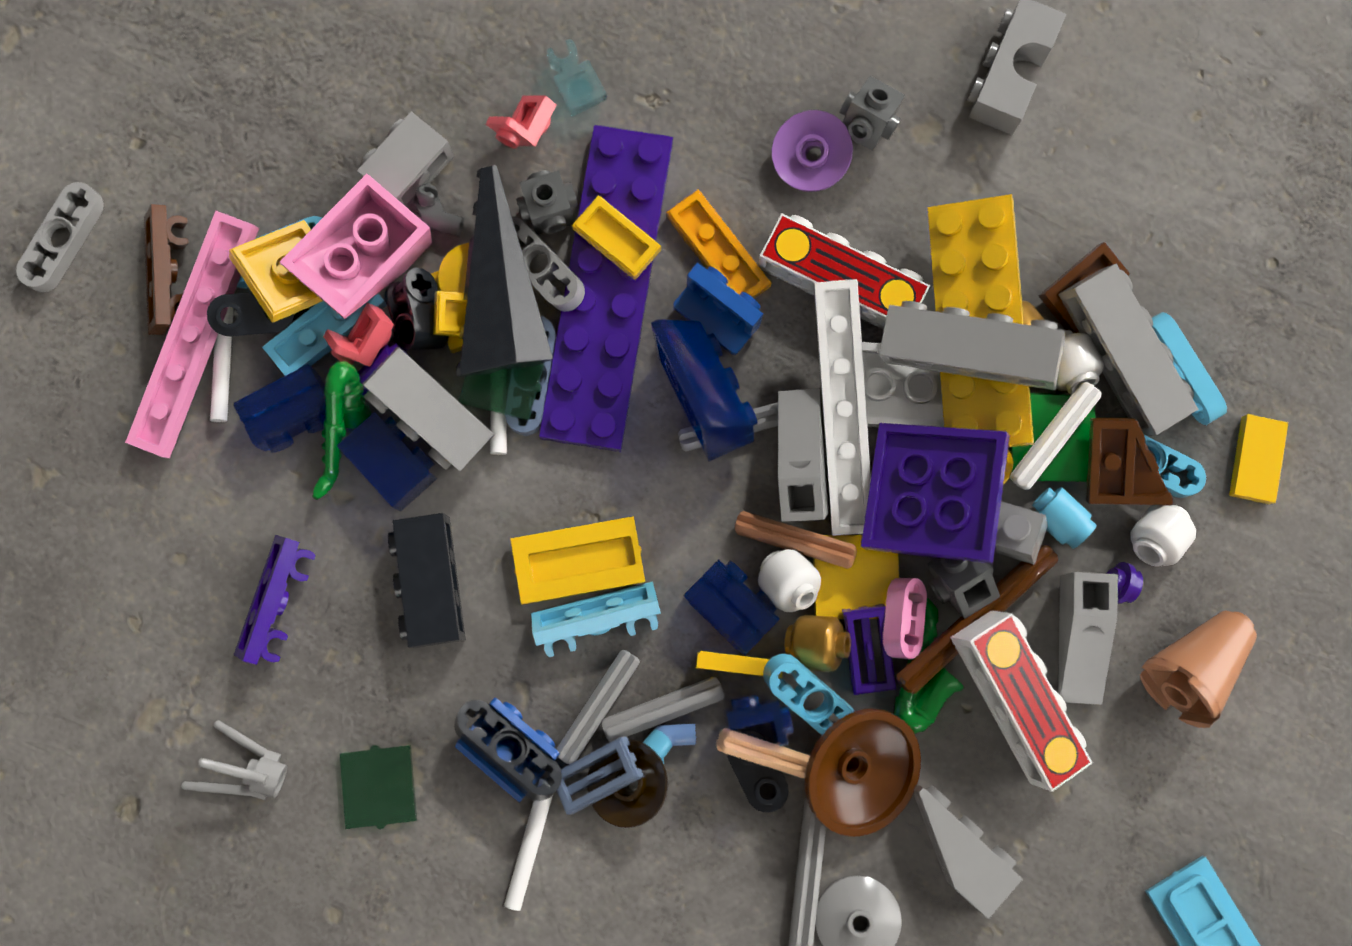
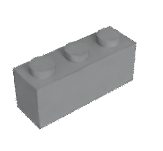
[363,347,494,471]

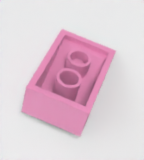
[280,174,432,319]

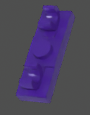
[233,535,316,665]

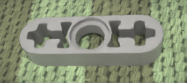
[16,182,104,292]
[512,217,585,311]

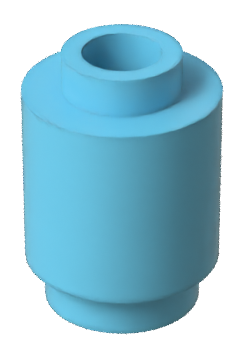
[1032,487,1097,549]

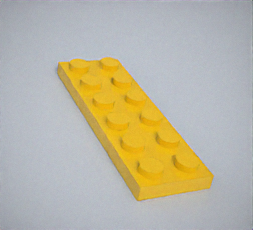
[928,194,1034,447]

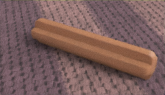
[734,511,857,568]

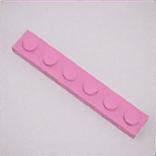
[125,211,259,458]

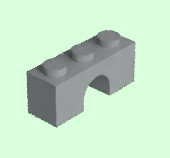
[967,0,1066,135]

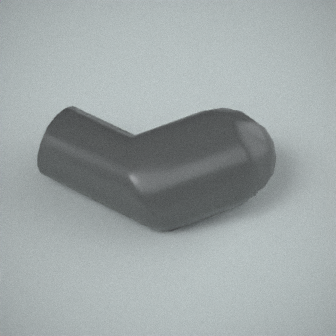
[414,184,464,237]

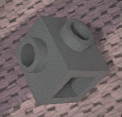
[839,76,905,151]
[516,170,578,235]
[927,557,1000,619]

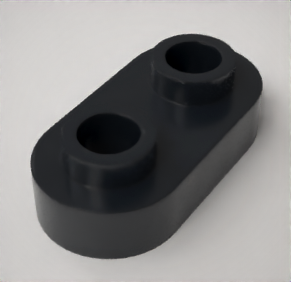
[207,292,294,336]
[726,729,789,813]

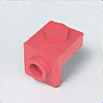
[486,95,557,149]
[323,302,394,367]

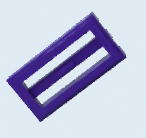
[842,604,896,695]

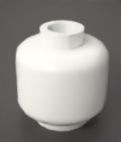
[1056,330,1104,394]
[1130,505,1196,566]
[758,549,821,612]

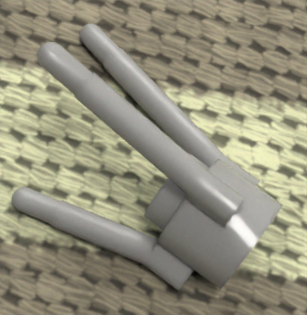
[181,720,288,800]

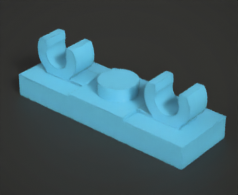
[531,581,661,657]

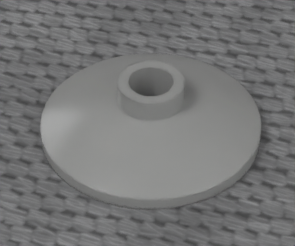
[815,875,901,946]

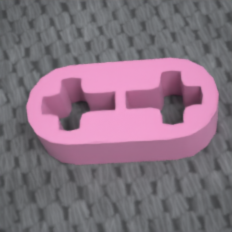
[883,578,927,659]

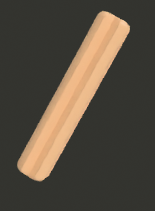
[716,728,810,779]

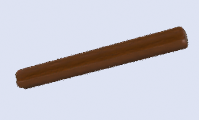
[896,545,1059,694]

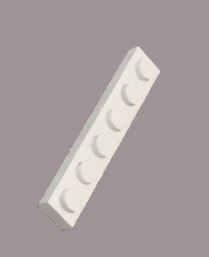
[814,279,871,536]

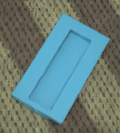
[1145,856,1260,946]

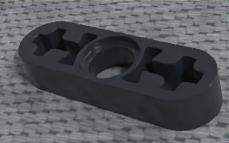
[454,700,562,801]

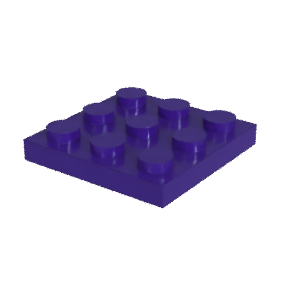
[861,423,1010,563]

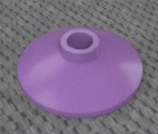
[772,110,853,192]

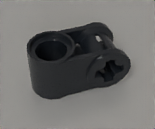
[384,268,449,351]

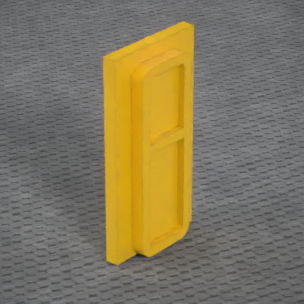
[510,516,646,605]

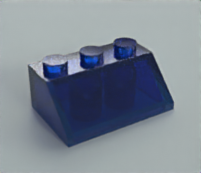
[651,319,758,461]

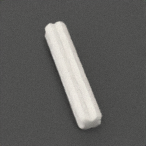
[1010,382,1101,490]

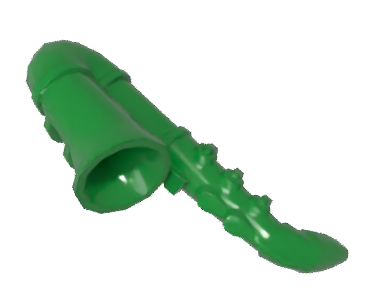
[312,361,372,500]
[893,598,965,734]

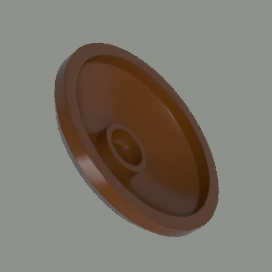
[805,709,921,837]

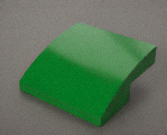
[1009,393,1096,482]

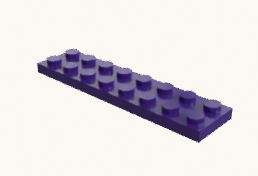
[539,125,673,452]

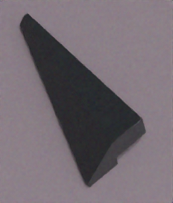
[456,165,553,377]

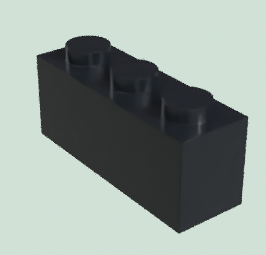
[388,513,466,648]

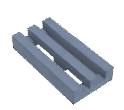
[557,737,644,815]

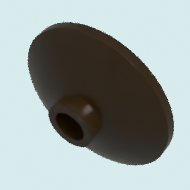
[587,739,668,828]

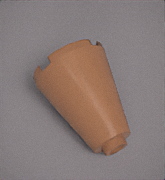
[1140,611,1257,728]

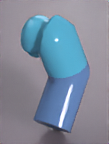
[643,724,696,763]

